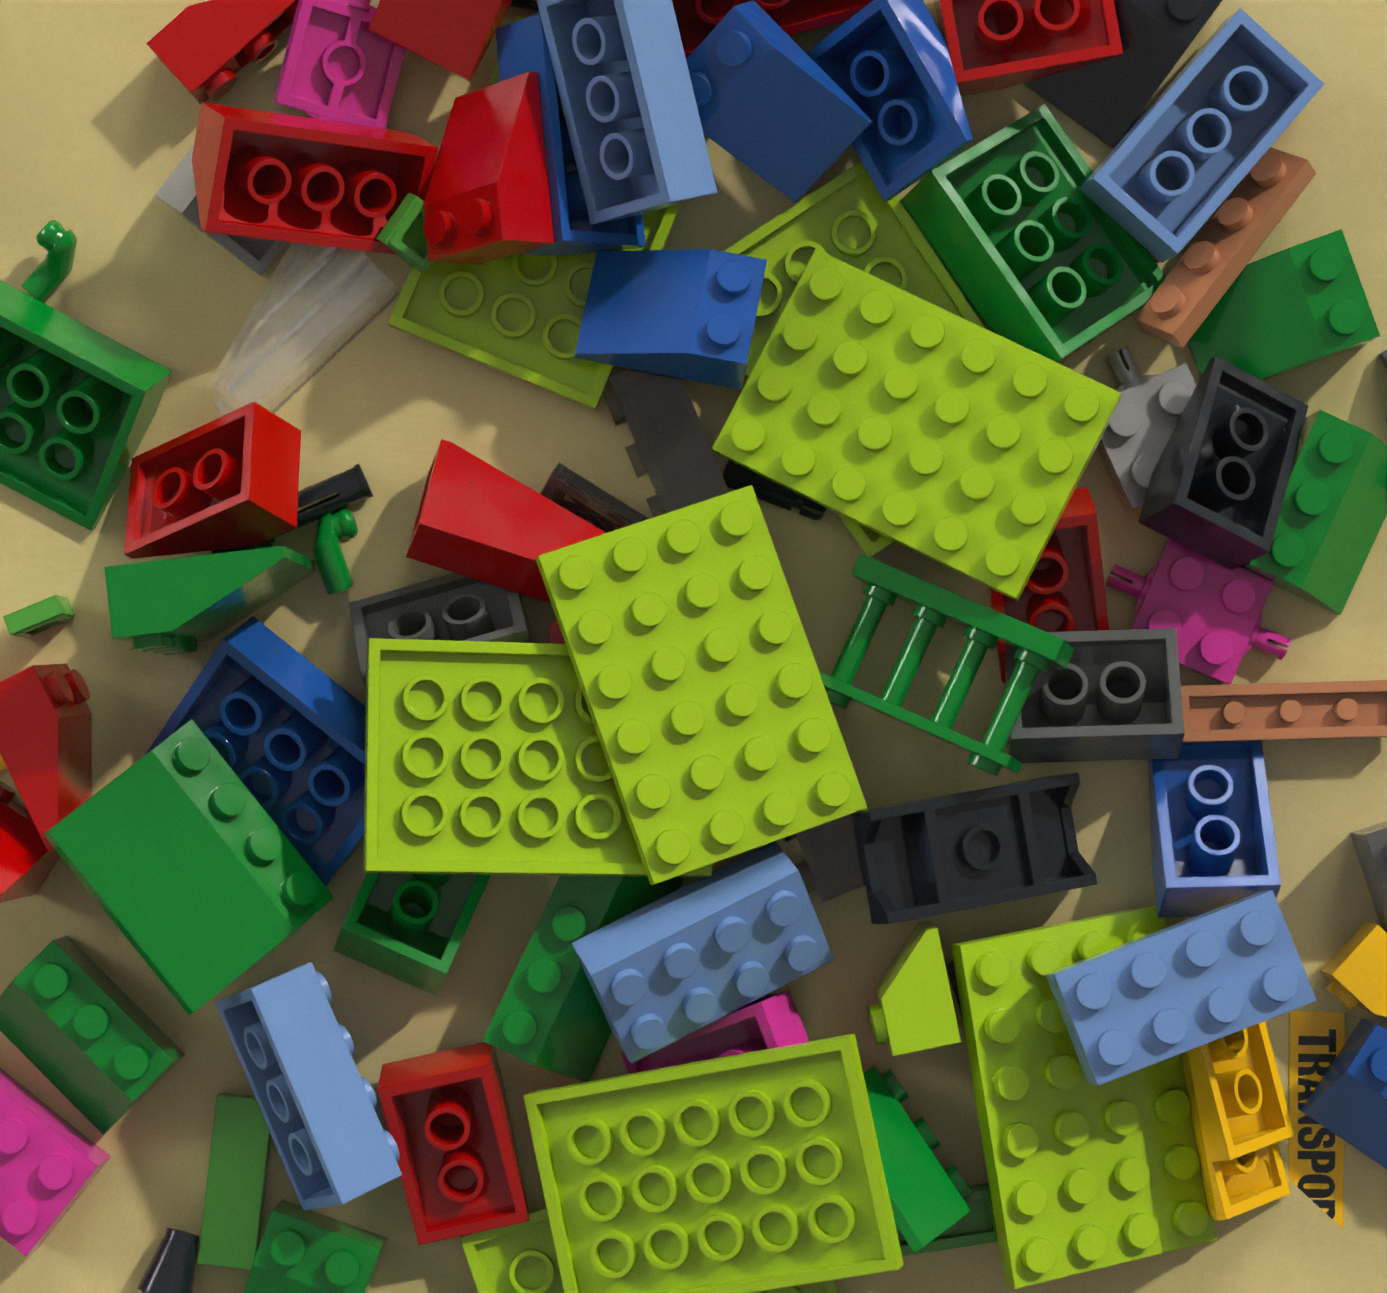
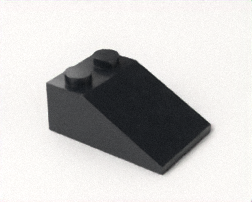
[1024,0,1222,149]
[1138,356,1308,570]

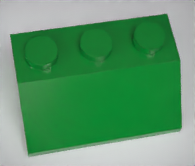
[1239,410,1387,615]
[0,935,185,1135]
[863,1065,973,1253]

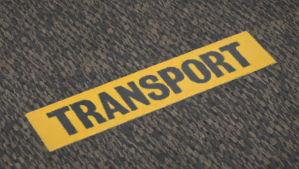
[1288,1011,1346,1230]

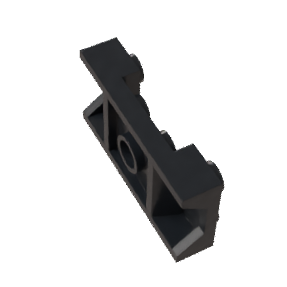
[853,772,1097,924]

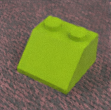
[867,921,961,1056]

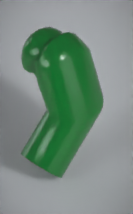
[21,220,77,302]
[313,509,358,594]

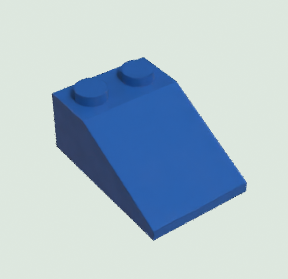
[686,0,873,203]
[806,0,973,202]
[575,249,767,390]
[1148,741,1281,918]

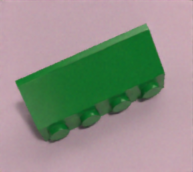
[482,876,684,1082]

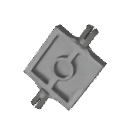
[1098,346,1197,512]

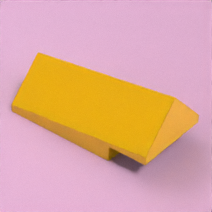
[1181,1021,1295,1221]

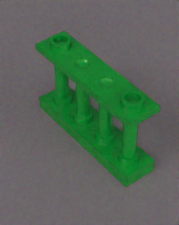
[819,553,1074,776]

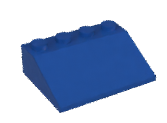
[145,616,366,887]

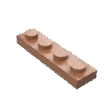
[1134,147,1316,348]
[1181,680,1387,743]

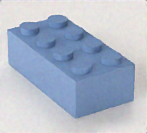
[537,0,718,225]
[1079,8,1324,263]
[572,841,834,1064]
[1046,890,1317,1086]
[215,962,402,1211]

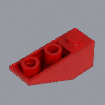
[146,0,299,105]

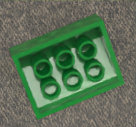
[900,104,1166,364]
[0,280,172,531]
[104,546,316,655]
[43,719,334,1015]

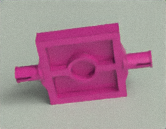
[273,0,406,129]
[1106,538,1291,684]

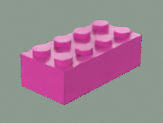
[0,1068,111,1256]

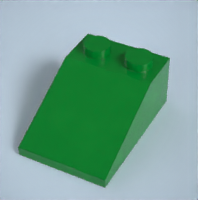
[1187,229,1380,381]
[333,873,491,996]
[244,1200,387,1293]

